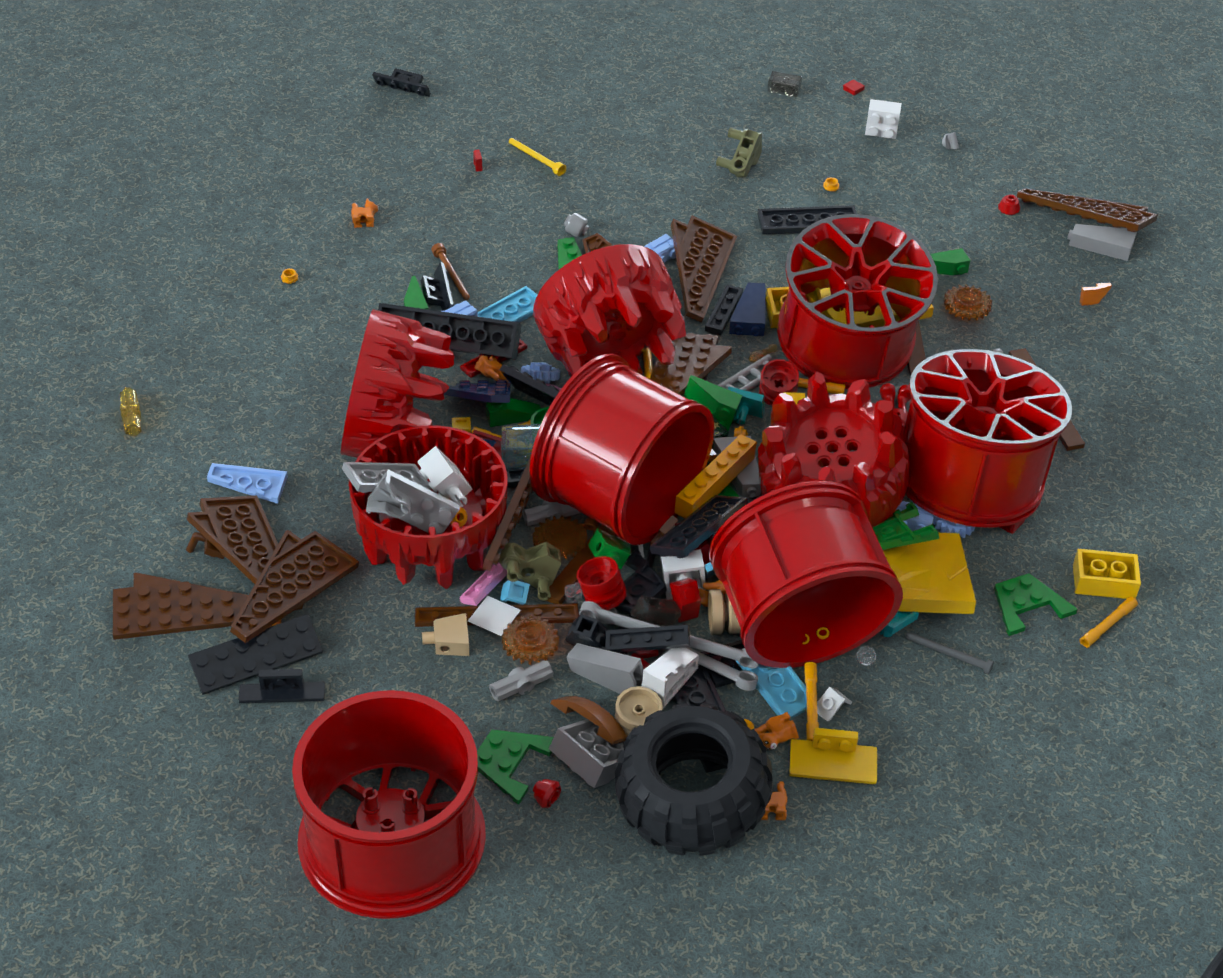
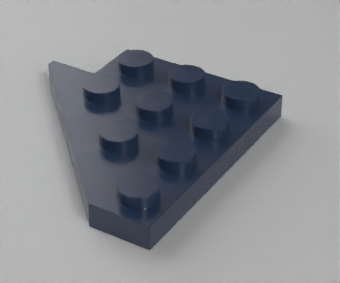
[444,380,511,403]

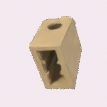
[422,613,469,656]

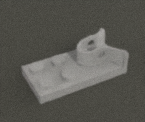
[342,462,431,493]
[366,469,460,535]

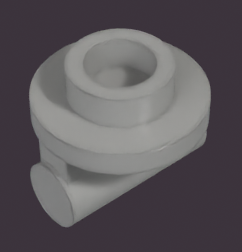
[942,132,959,149]

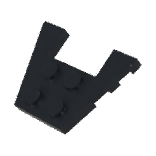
[582,550,667,615]

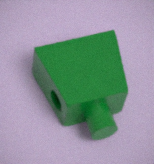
[588,528,630,570]

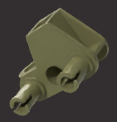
[716,127,762,178]
[499,542,561,600]

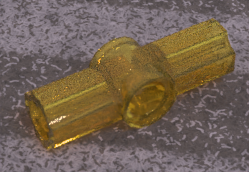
[120,387,142,436]

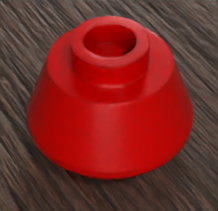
[998,194,1020,215]
[533,779,561,808]

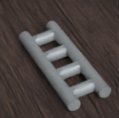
[718,354,772,391]

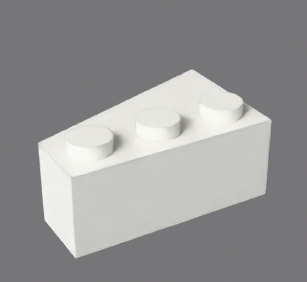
[641,648,699,708]

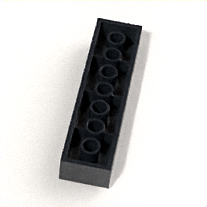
[378,303,522,360]

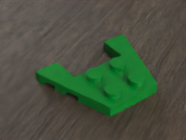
[873,502,939,550]
[994,573,1077,636]
[477,729,554,804]

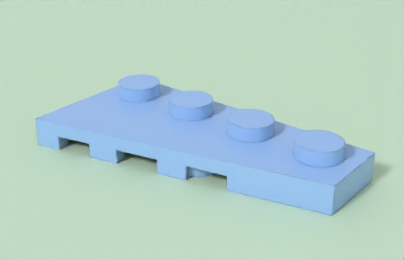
[207,463,288,504]

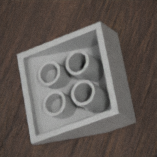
[549,719,625,788]

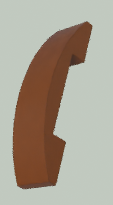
[550,696,627,745]

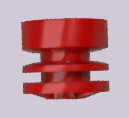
[759,359,799,406]
[576,556,627,610]

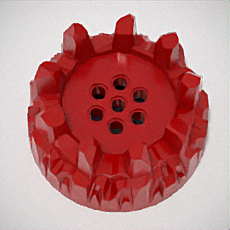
[533,244,686,377]
[341,309,454,458]
[758,372,909,528]
[349,425,507,590]

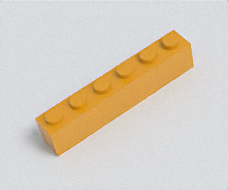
[675,434,757,518]

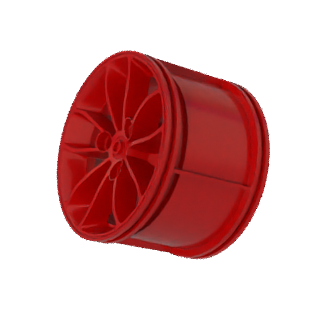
[709,481,903,668]

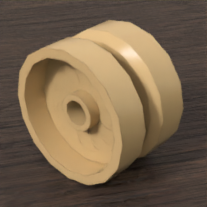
[708,589,741,635]
[614,686,663,736]

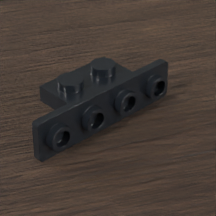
[372,68,431,97]
[420,262,454,311]
[238,669,325,703]

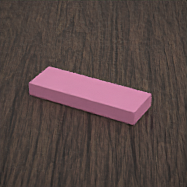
[459,562,507,606]

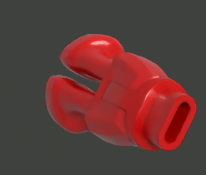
[880,383,911,432]

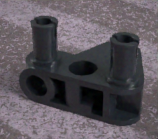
[565,614,628,655]

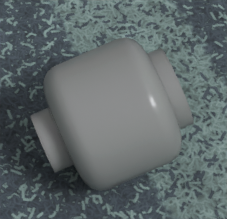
[563,213,589,237]

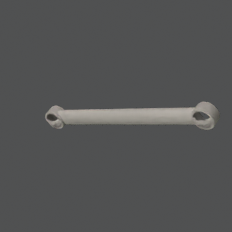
[579,601,759,669]
[599,608,758,691]

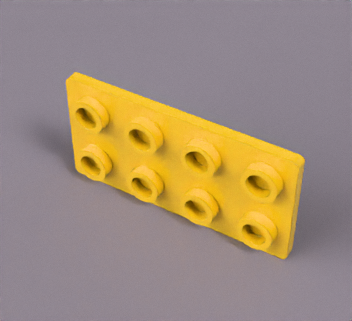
[789,728,877,784]

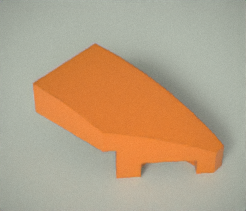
[1080,283,1112,306]

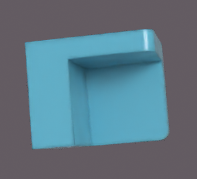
[499,580,530,605]

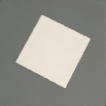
[468,596,521,636]

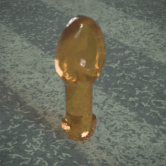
[749,344,778,363]

